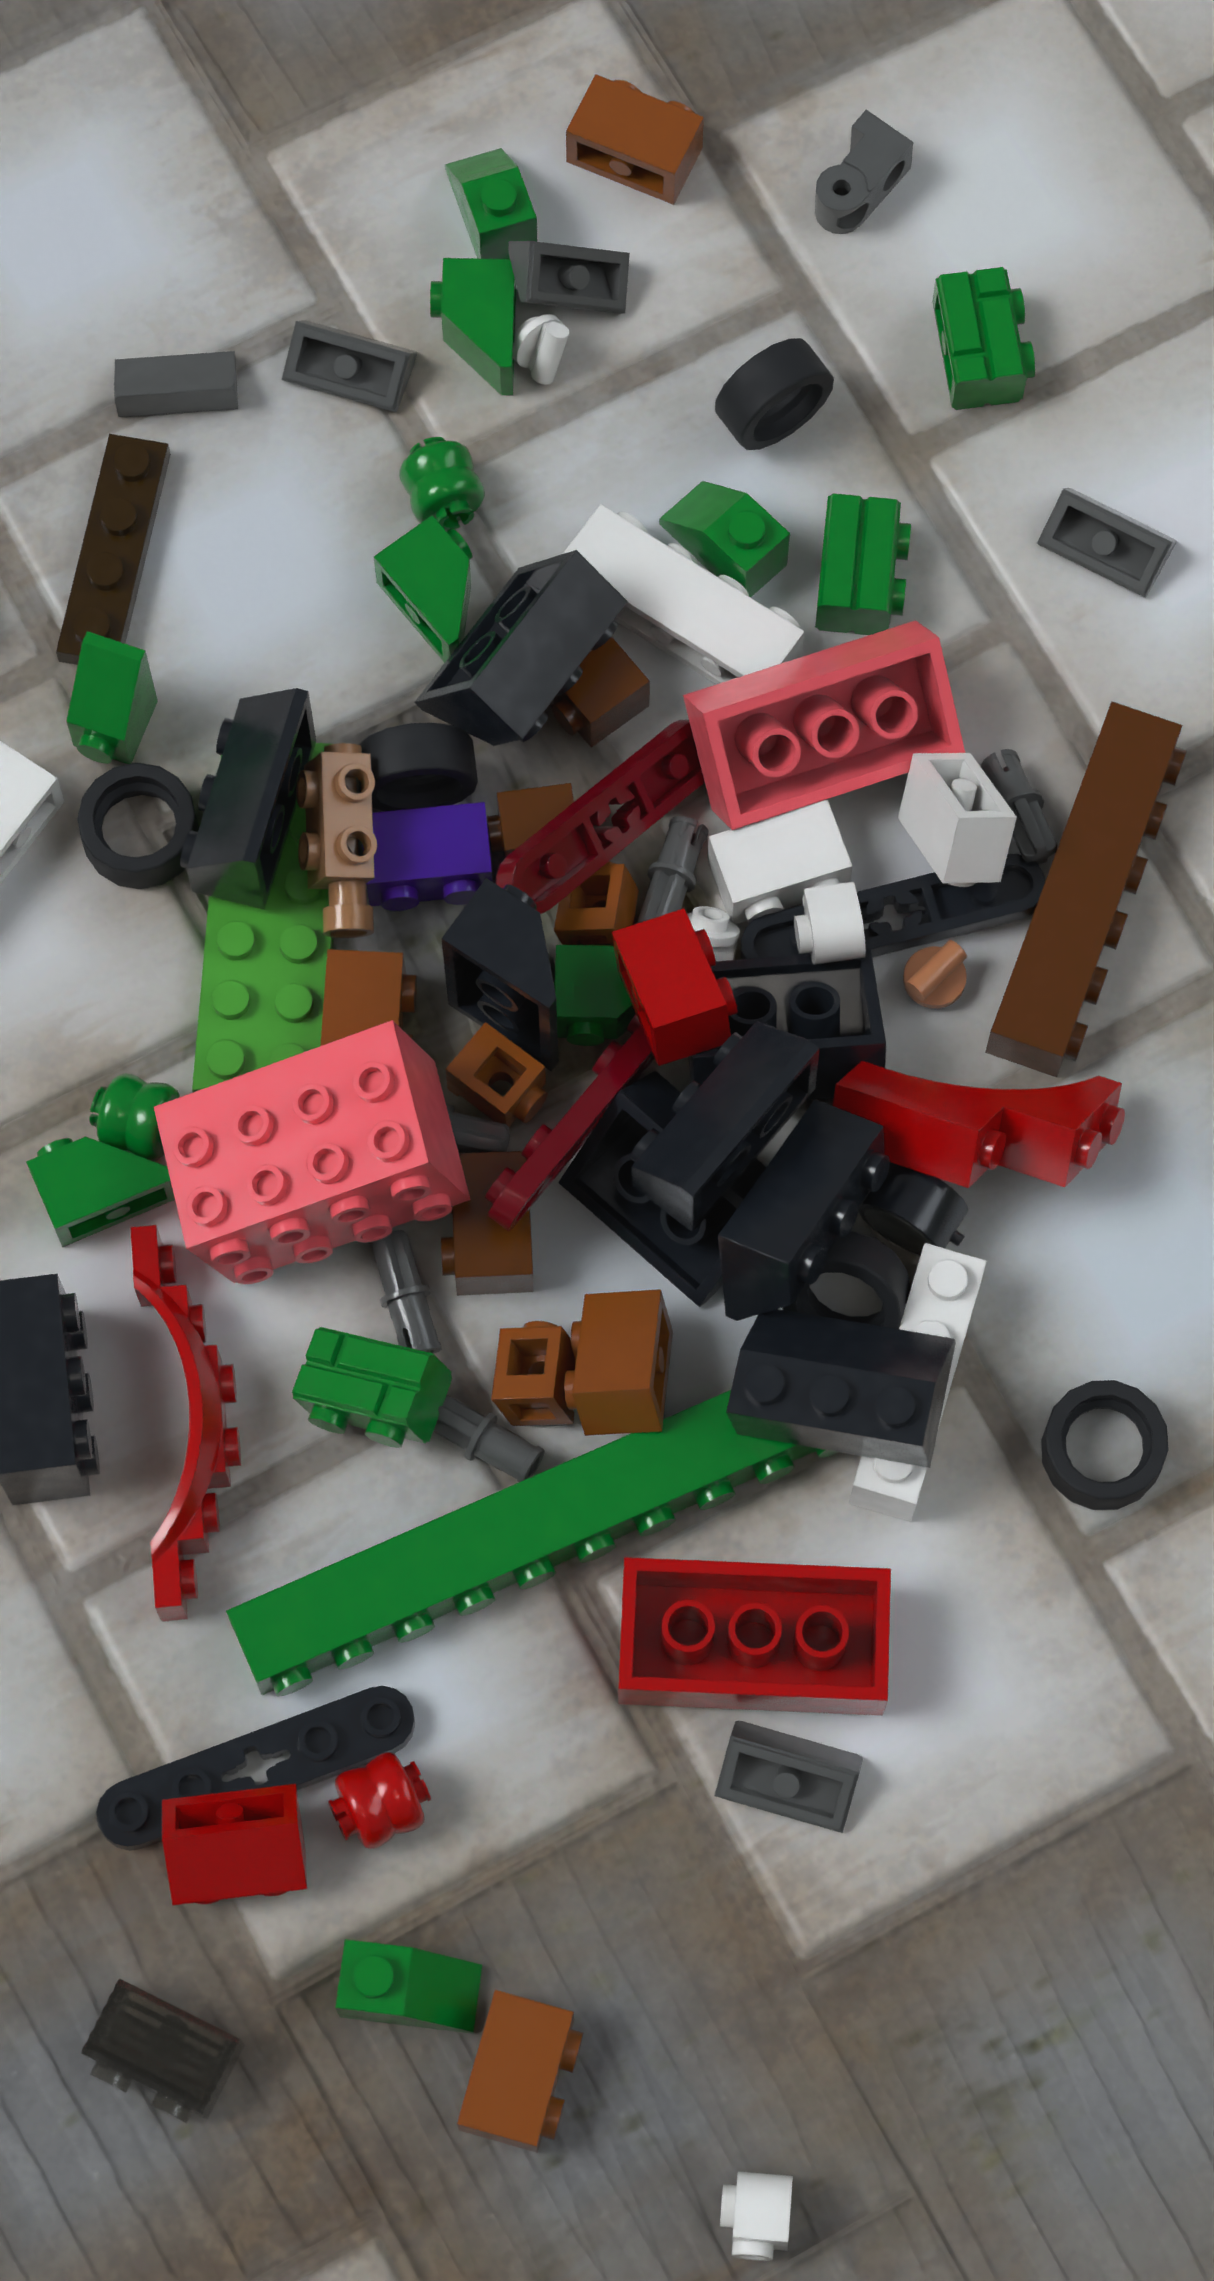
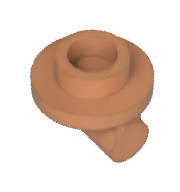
[903,940,967,1009]

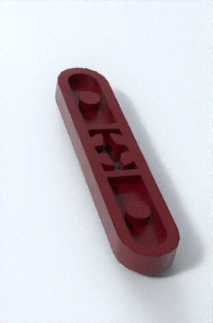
[496,720,705,914]
[485,1014,655,1231]

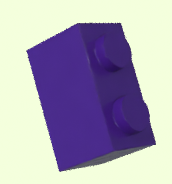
[363,802,493,911]

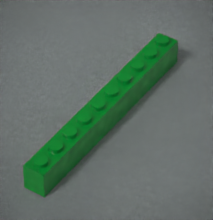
[226,1390,838,1697]

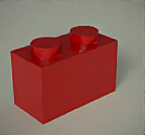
[612,908,737,1066]
[162,1784,307,1906]

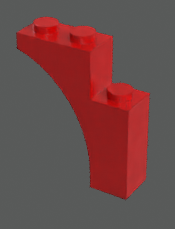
[833,1061,1125,1188]

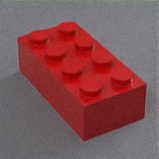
[618,1557,891,1716]

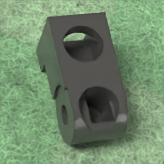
[815,109,913,234]

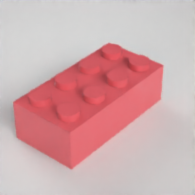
[683,620,965,830]

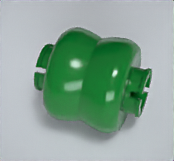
[399,437,485,531]
[89,1073,180,1161]

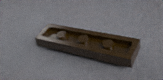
[56,434,171,665]

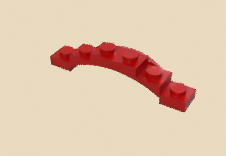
[130,1225,241,1621]

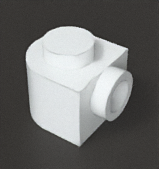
[794,882,866,965]
[720,2171,793,2261]

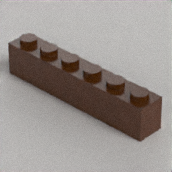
[985,701,1187,1077]

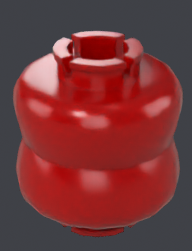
[328,1753,431,1849]

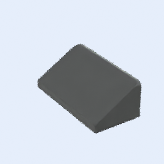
[508,241,630,313]
[282,320,417,412]
[114,351,238,417]
[1037,488,1177,597]
[714,1721,863,1833]

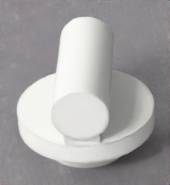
[513,314,569,385]
[687,906,740,961]

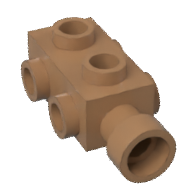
[296,743,377,938]

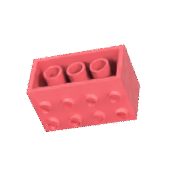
[154,1020,471,1284]

